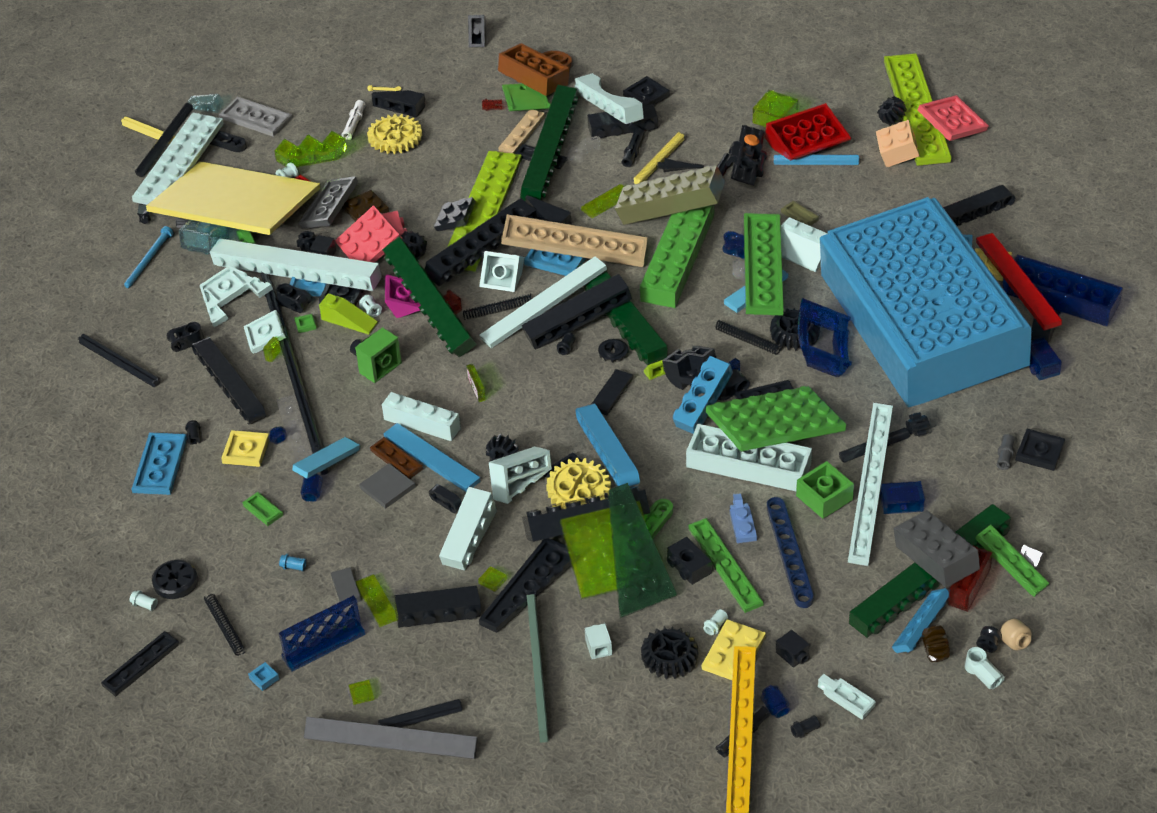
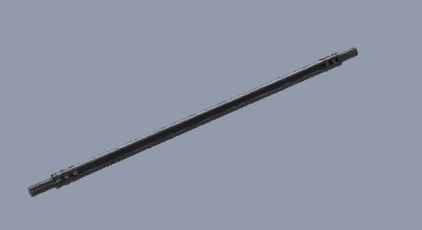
[260,271,328,475]

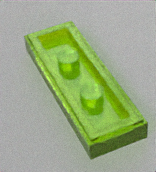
[581,184,625,219]
[355,574,397,628]

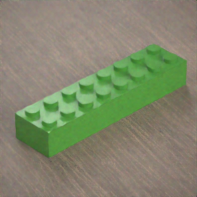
[640,205,714,308]

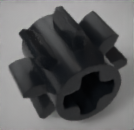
[296,231,317,252]
[906,412,930,437]

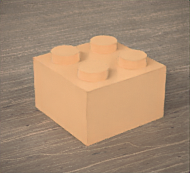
[876,120,919,167]

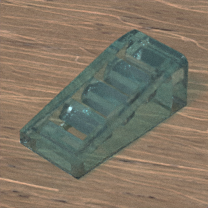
[188,94,223,113]

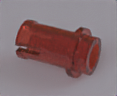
[482,98,502,111]

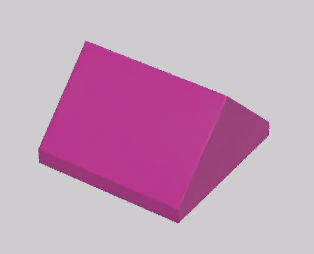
[385,275,421,318]

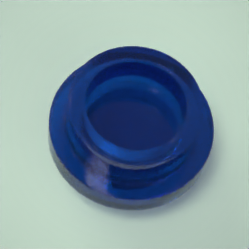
[268,426,287,444]

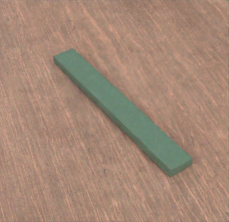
[527,594,549,743]

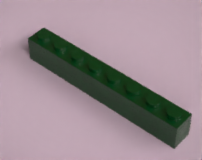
[382,236,477,357]
[577,264,667,365]

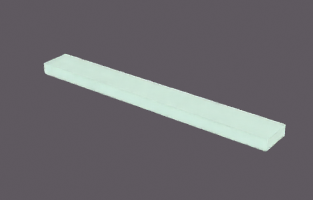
[480,256,607,348]

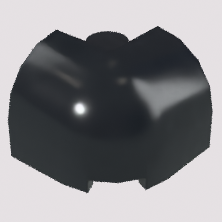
[662,346,716,390]

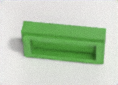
[242,492,283,526]

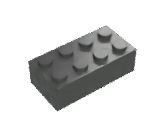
[894,510,980,587]

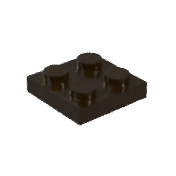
[342,190,389,222]

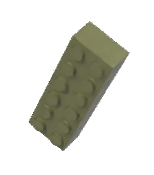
[615,165,725,225]

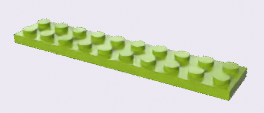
[884,53,951,166]
[447,151,522,271]

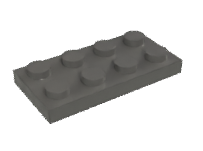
[299,177,358,229]

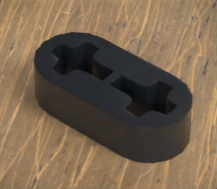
[429,484,462,513]

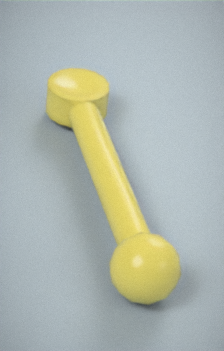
[367,85,401,91]

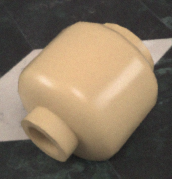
[1000,619,1032,650]

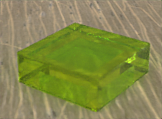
[263,337,281,362]
[478,566,507,592]
[348,680,374,705]

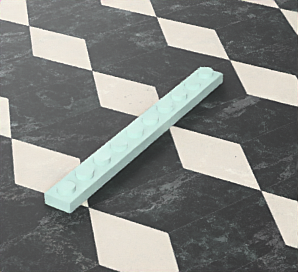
[848,403,893,566]

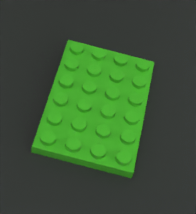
[706,386,846,451]

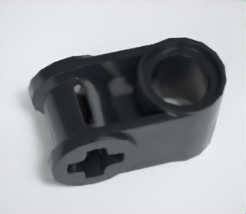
[276,283,312,313]
[166,322,204,352]
[717,369,750,401]

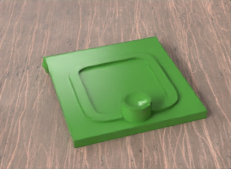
[502,83,550,111]

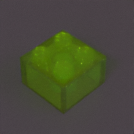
[752,90,799,128]

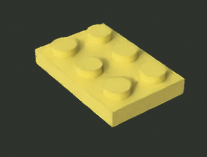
[702,619,766,680]

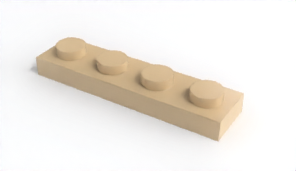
[499,110,545,154]

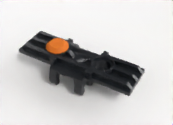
[726,125,767,186]

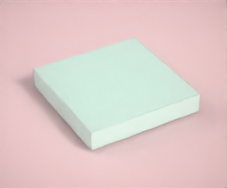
[244,310,286,354]

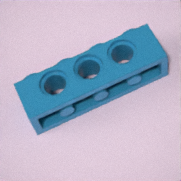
[673,356,733,434]

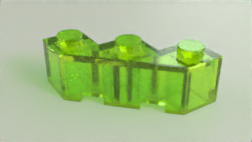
[274,131,347,167]

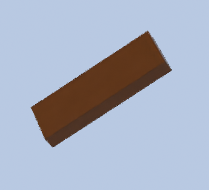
[370,437,423,479]

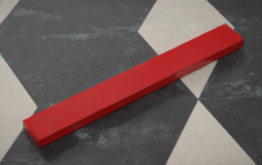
[976,233,1062,330]

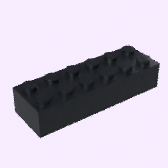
[522,486,650,542]

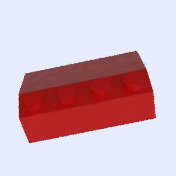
[764,103,851,161]

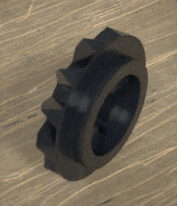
[598,339,628,363]

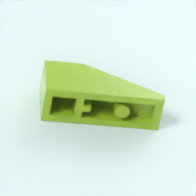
[319,293,378,335]

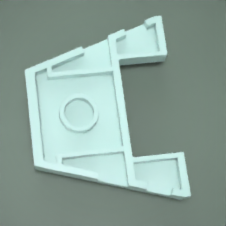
[200,266,273,327]

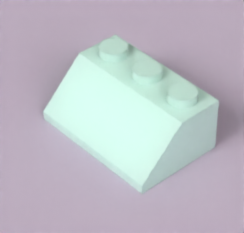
[780,217,828,272]

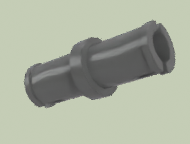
[997,434,1015,470]

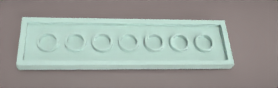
[132,113,224,205]

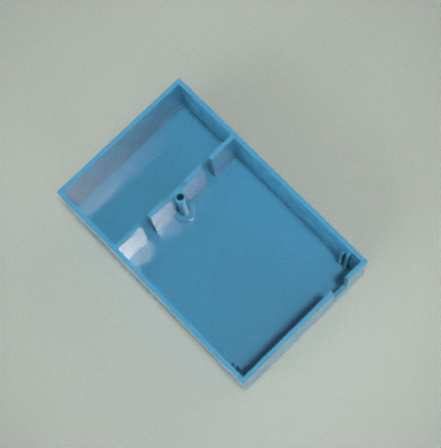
[819,197,1031,408]

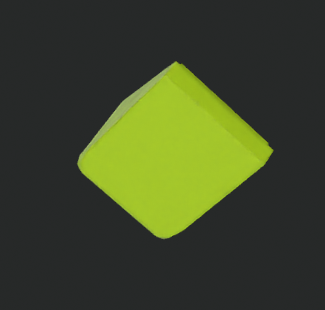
[644,359,665,380]

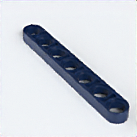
[767,497,813,608]

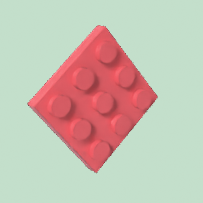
[918,95,989,141]
[335,205,402,263]

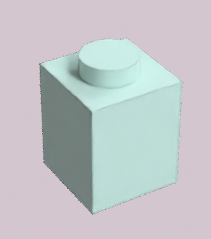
[585,624,612,659]

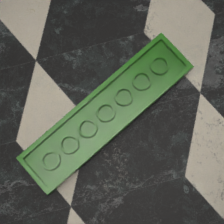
[744,213,784,315]

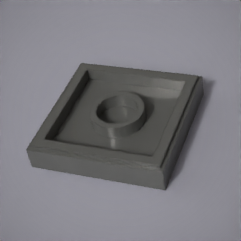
[359,464,415,509]

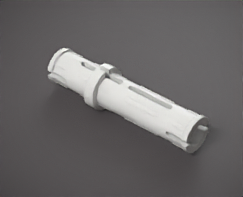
[342,100,366,140]

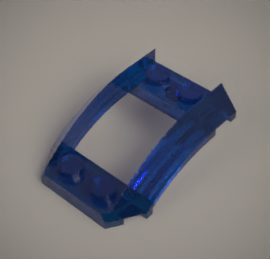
[798,298,852,377]

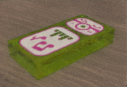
[466,363,486,402]

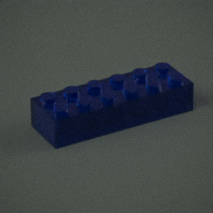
[1002,254,1123,327]

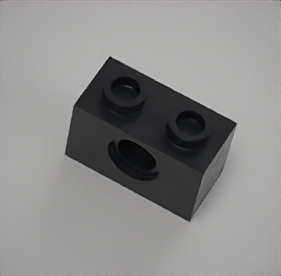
[666,536,712,585]

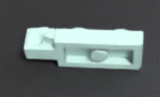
[818,674,876,720]

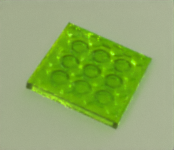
[560,501,661,600]

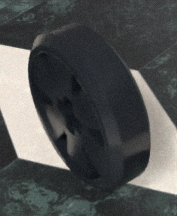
[152,559,198,599]

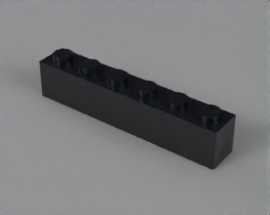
[522,274,632,350]

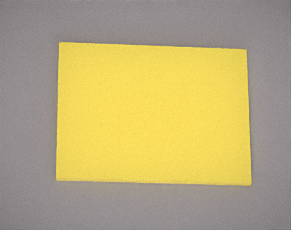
[146,162,320,235]

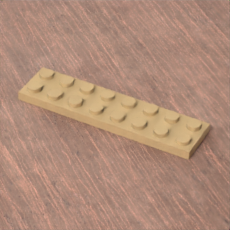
[501,214,647,267]

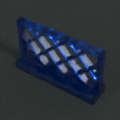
[279,595,366,672]

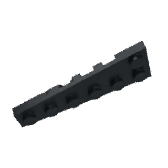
[479,538,580,633]

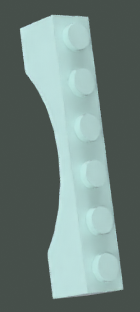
[575,73,643,124]

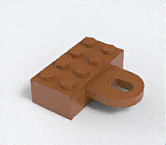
[498,43,572,96]

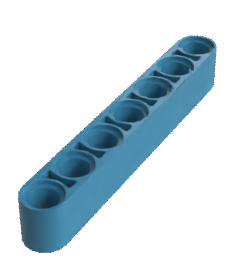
[576,404,640,489]

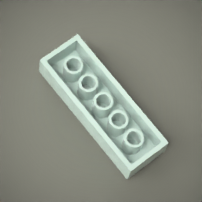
[686,424,812,491]

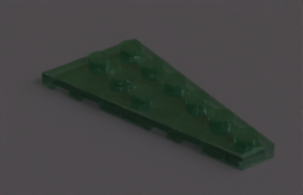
[608,483,677,618]

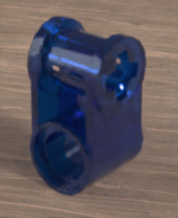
[722,231,744,259]

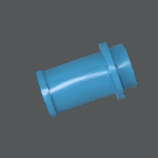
[279,554,307,571]

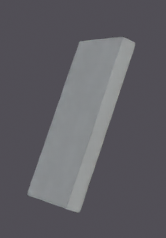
[219,96,292,137]

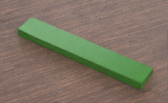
[688,518,763,613]

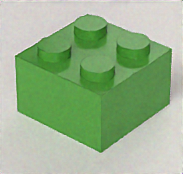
[355,327,402,383]
[796,461,854,519]

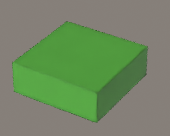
[294,314,316,333]

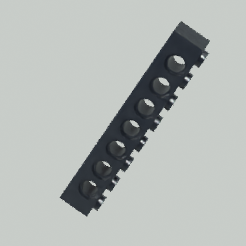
[425,198,536,286]

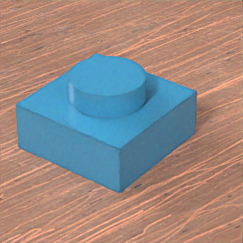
[249,662,279,691]

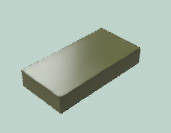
[781,201,819,226]

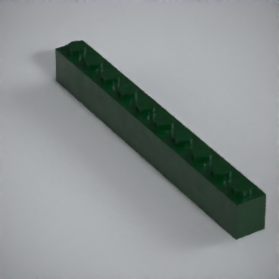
[520,85,579,201]
[849,504,1011,638]

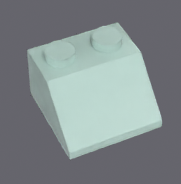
[480,251,524,292]

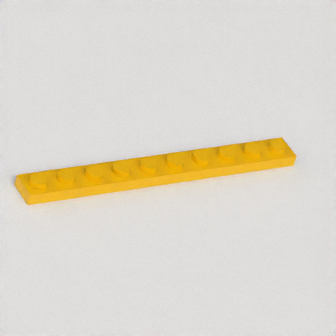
[726,646,756,813]

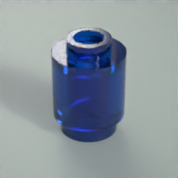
[300,474,323,502]
[760,685,790,718]

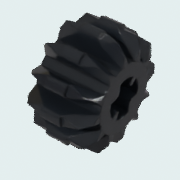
[877,96,907,126]
[400,230,427,260]
[486,433,519,461]

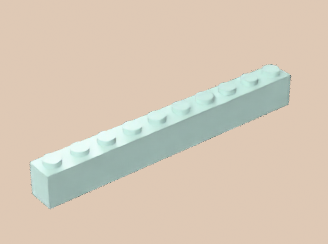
[210,238,382,291]

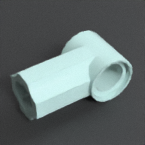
[964,647,1005,689]

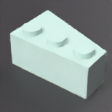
[489,446,552,504]

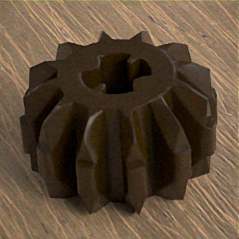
[922,625,950,662]

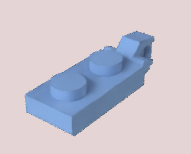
[730,494,757,543]

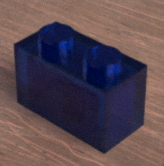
[1029,338,1062,381]
[880,481,925,514]

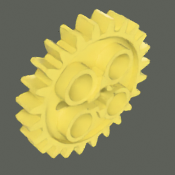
[367,114,422,154]
[546,458,611,507]

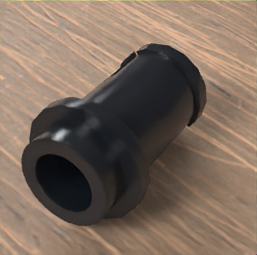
[557,333,576,355]
[185,420,201,445]
[791,715,820,738]

